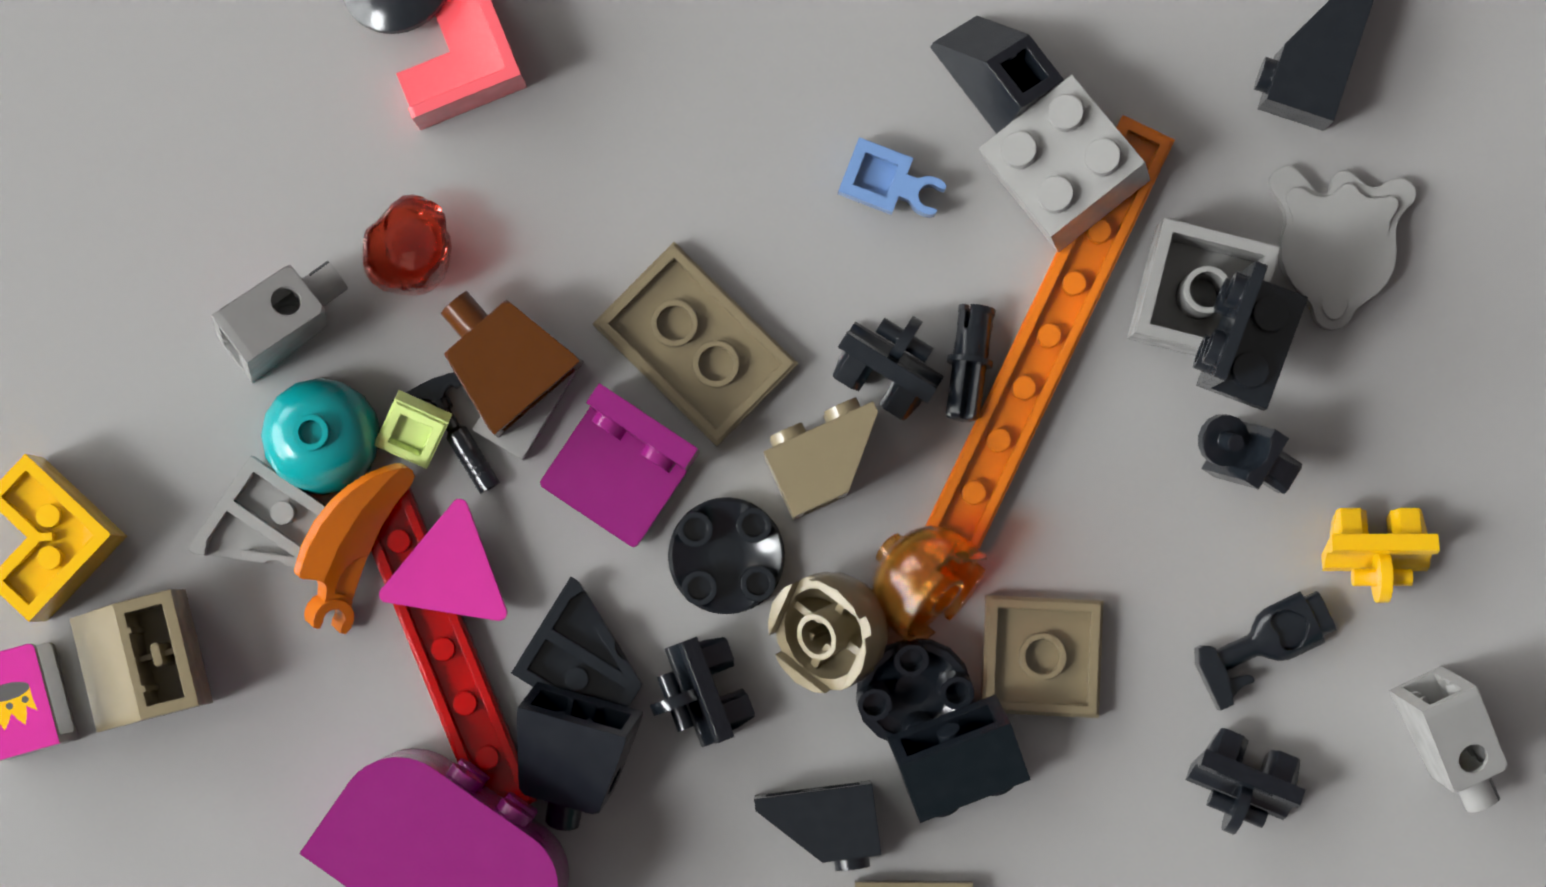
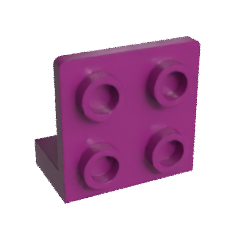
[540,383,700,547]

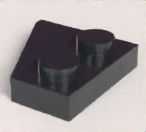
[511,577,643,707]

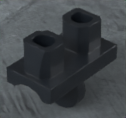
[833,316,944,421]
[1198,414,1302,494]
[650,637,755,747]
[1185,728,1306,835]

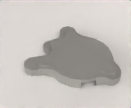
[1268,166,1416,331]

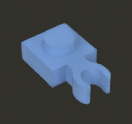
[838,137,946,218]

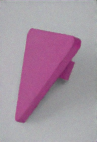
[379,499,508,621]

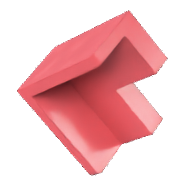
[396,0,527,130]

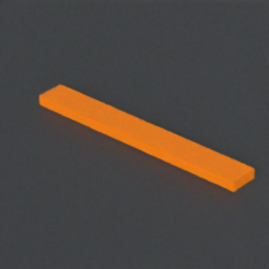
[921,115,1175,558]

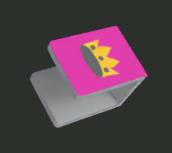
[0,643,80,761]

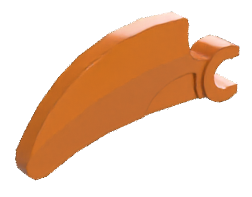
[294,463,415,634]

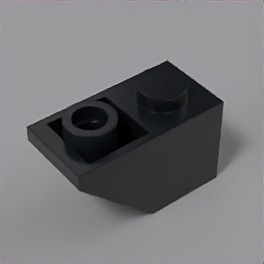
[930,15,1064,134]

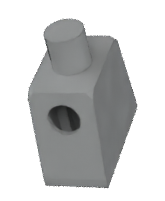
[211,261,348,384]
[1389,666,1508,812]

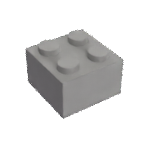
[979,74,1150,253]
[1127,217,1280,356]

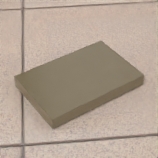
[592,242,798,447]

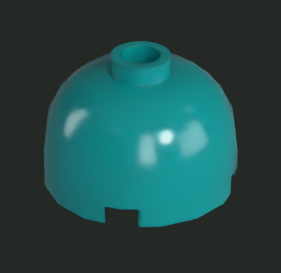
[261,378,380,495]

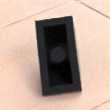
[754,780,882,871]

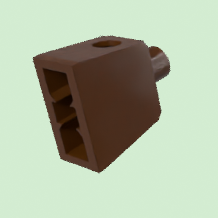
[441,291,582,438]

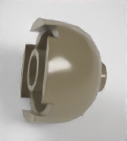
[768,572,889,693]

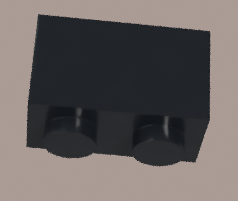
[886,694,1031,823]

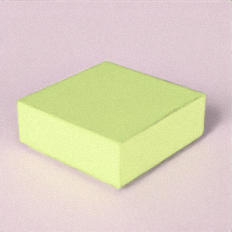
[375,390,452,469]

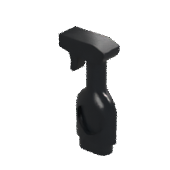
[1194,591,1336,711]

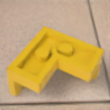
[0,454,127,622]

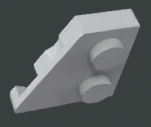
[187,456,326,567]

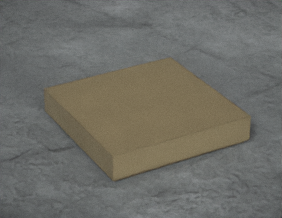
[981,595,1104,718]

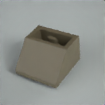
[763,397,878,521]
[69,589,213,733]

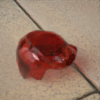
[363,194,452,296]

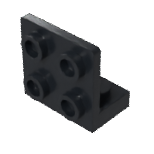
[1193,261,1308,411]

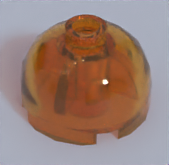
[872,525,987,643]

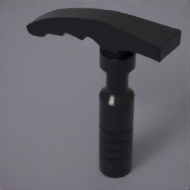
[392,372,500,494]

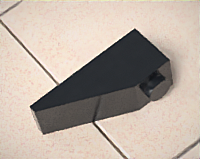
[1254,0,1374,131]

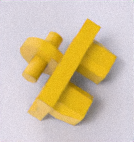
[1321,508,1440,603]

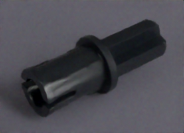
[946,304,996,422]

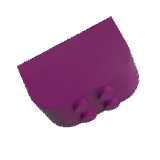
[299,749,569,887]

